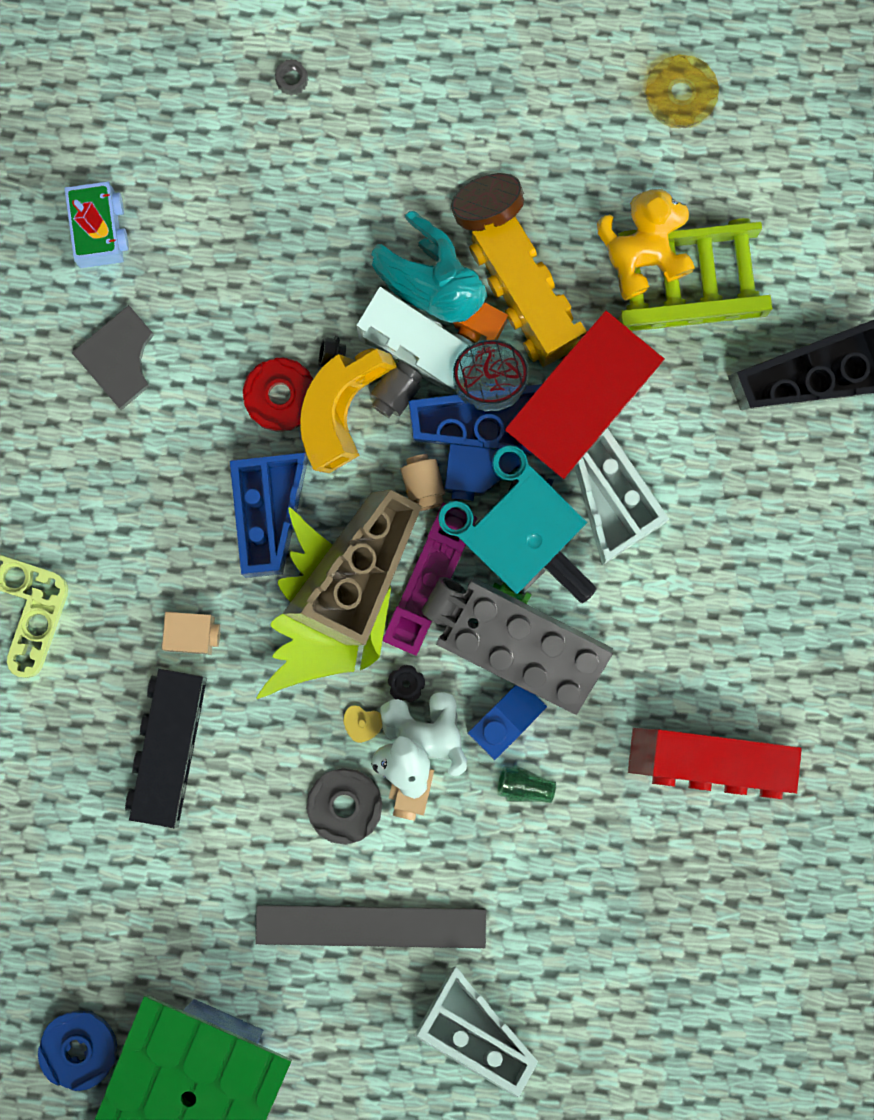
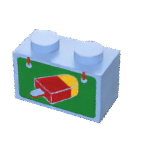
[64,181,129,268]

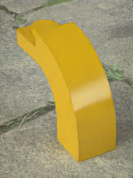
[300,348,397,473]

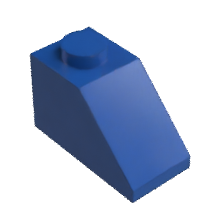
[444,444,520,502]
[467,685,547,760]

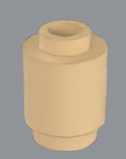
[400,454,446,511]

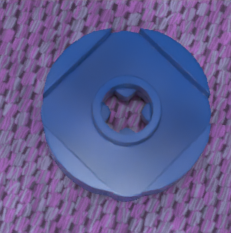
[38,1010,117,1091]

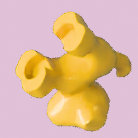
[597,189,695,300]

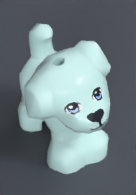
[371,692,467,799]

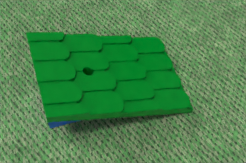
[95,995,292,1120]

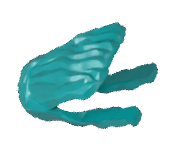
[371,211,487,323]

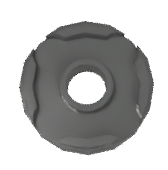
[306,768,383,845]

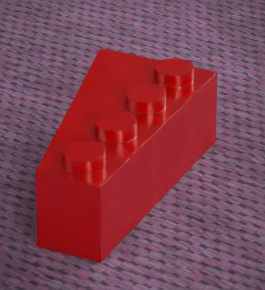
[628,728,802,800]

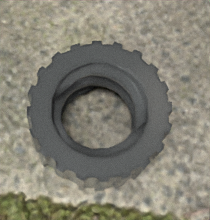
[275,59,308,96]

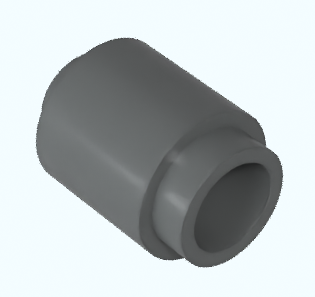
[369,360,423,418]

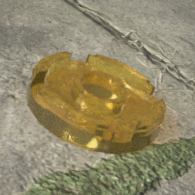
[645,54,719,129]

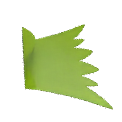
[256,507,391,699]

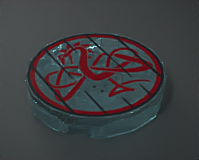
[453,340,528,411]

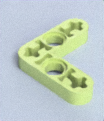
[0,555,68,678]

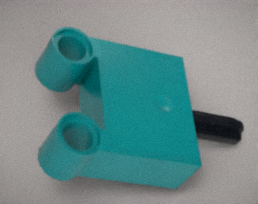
[438,446,597,603]

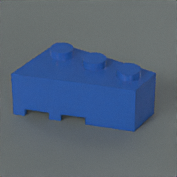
[230,453,309,578]

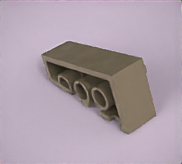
[282,489,422,645]

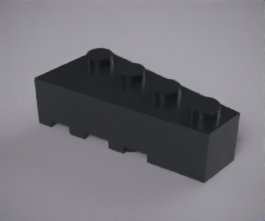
[728,320,874,410]

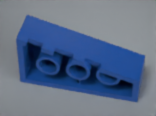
[409,384,542,455]

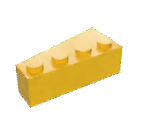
[469,217,587,368]

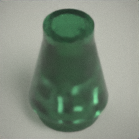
[497,764,556,803]

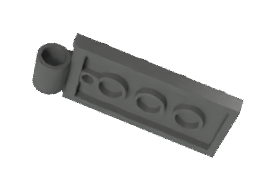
[422,577,613,715]

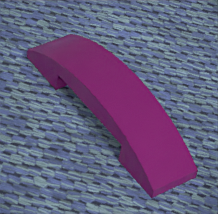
[383,502,478,656]

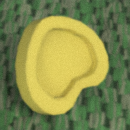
[343,705,382,743]

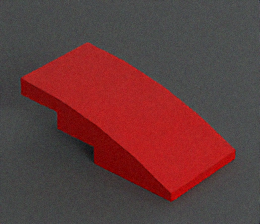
[505,310,665,479]

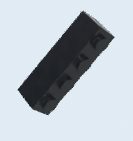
[125,668,207,829]

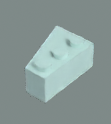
[356,287,478,395]
[575,428,669,565]
[414,967,538,1097]

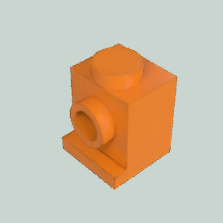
[453,302,508,354]

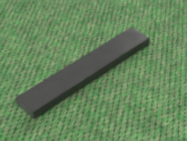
[256,905,486,948]

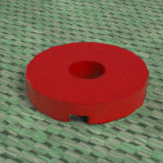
[243,357,313,432]

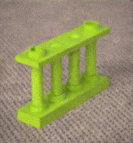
[617,218,773,331]

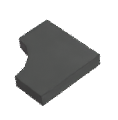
[72,305,154,410]

